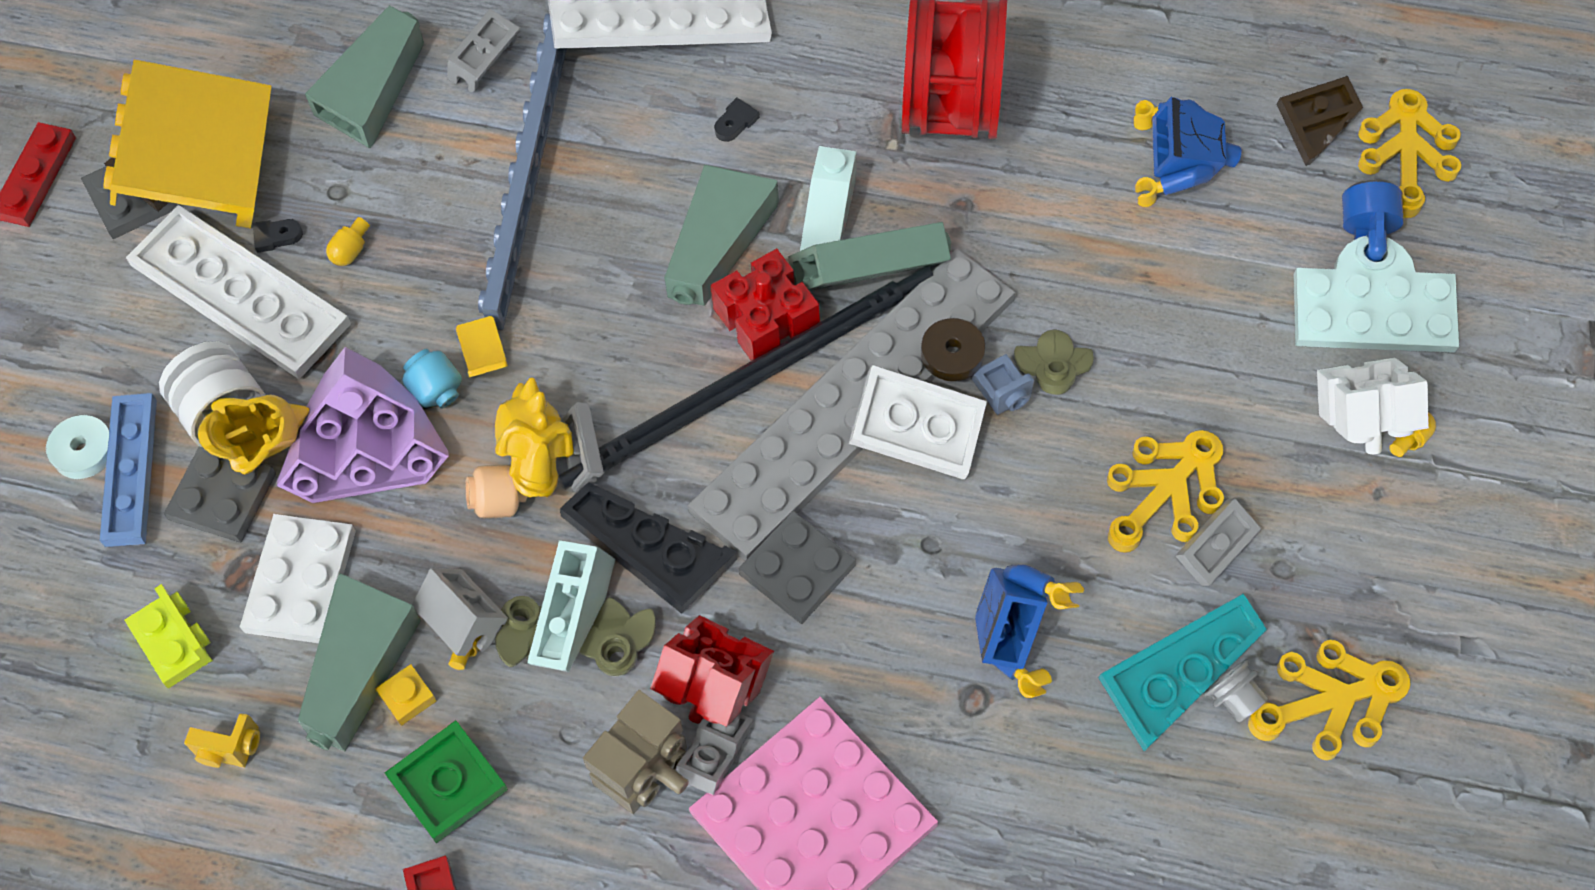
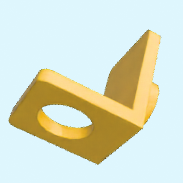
[456,316,508,377]

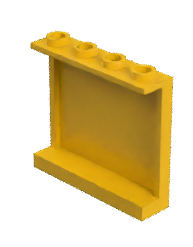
[103,59,272,229]

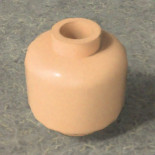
[465,465,527,519]

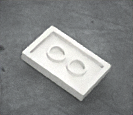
[849,365,987,479]
[240,514,356,643]

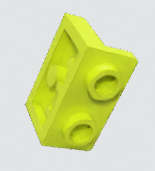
[124,584,213,689]

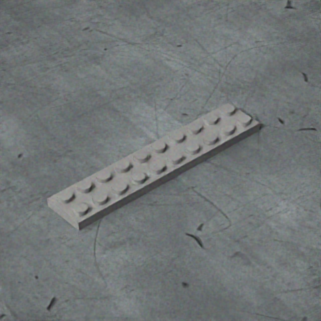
[687,248,1015,561]

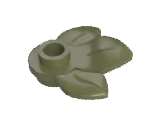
[1014,329,1094,395]
[495,596,542,667]
[579,597,656,676]

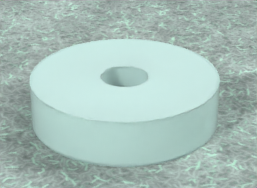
[46,415,109,479]

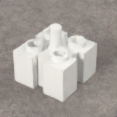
[1317,358,1429,454]

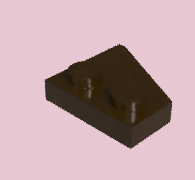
[1276,76,1363,166]

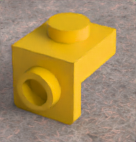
[184,713,260,768]

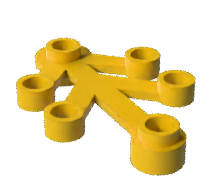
[1358,89,1461,218]
[1107,430,1224,553]
[1248,640,1410,760]

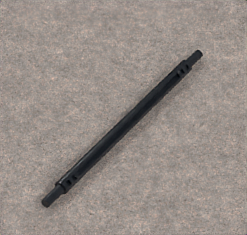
[558,266,933,490]

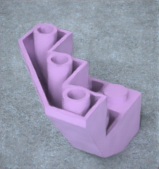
[277,347,449,503]

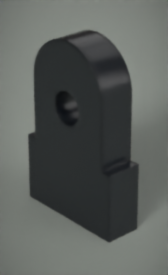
[714,97,760,142]
[252,219,303,253]

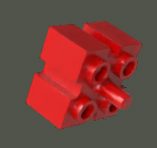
[710,248,820,361]
[650,615,774,727]

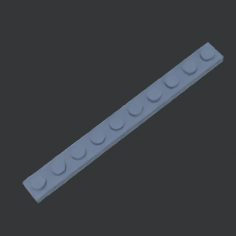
[478,14,567,330]

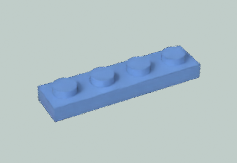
[99,393,157,547]

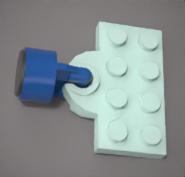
[1294,180,1459,353]

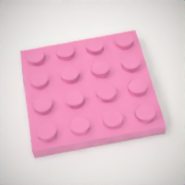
[689,697,938,890]

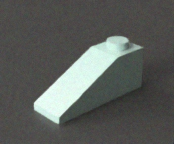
[800,146,856,251]
[527,540,615,672]

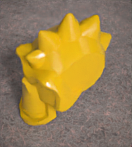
[495,377,574,498]
[198,395,309,475]

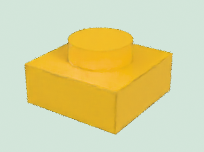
[375,664,437,726]

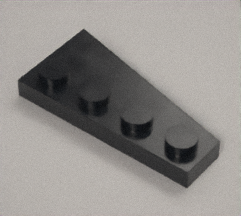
[560,482,738,614]

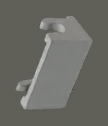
[447,9,520,92]
[412,568,508,656]

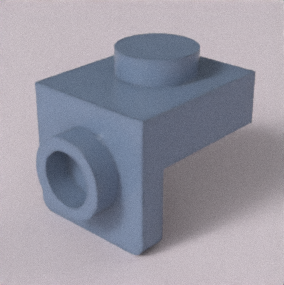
[972,354,1034,415]

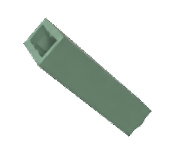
[305,5,424,148]
[664,164,779,306]
[788,222,951,291]
[298,573,421,752]

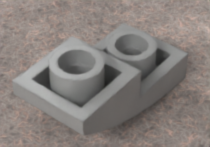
[676,714,753,795]

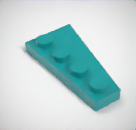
[1098,593,1267,751]

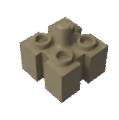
[583,690,689,815]

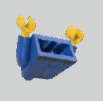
[1134,96,1242,207]
[975,565,1084,698]

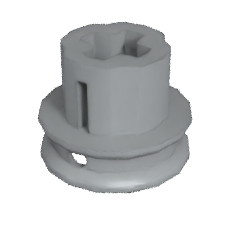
[1203,659,1269,723]

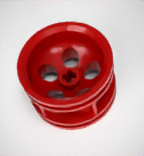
[902,0,1007,139]

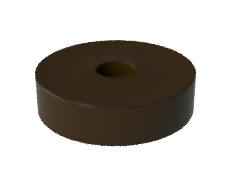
[921,318,985,381]

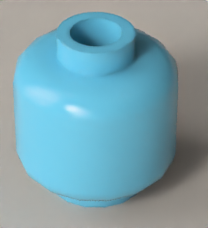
[402,349,462,409]

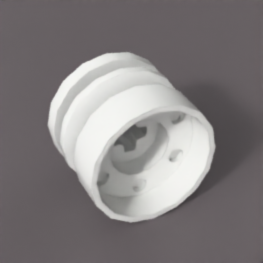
[159,341,266,447]

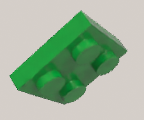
[384,720,508,844]

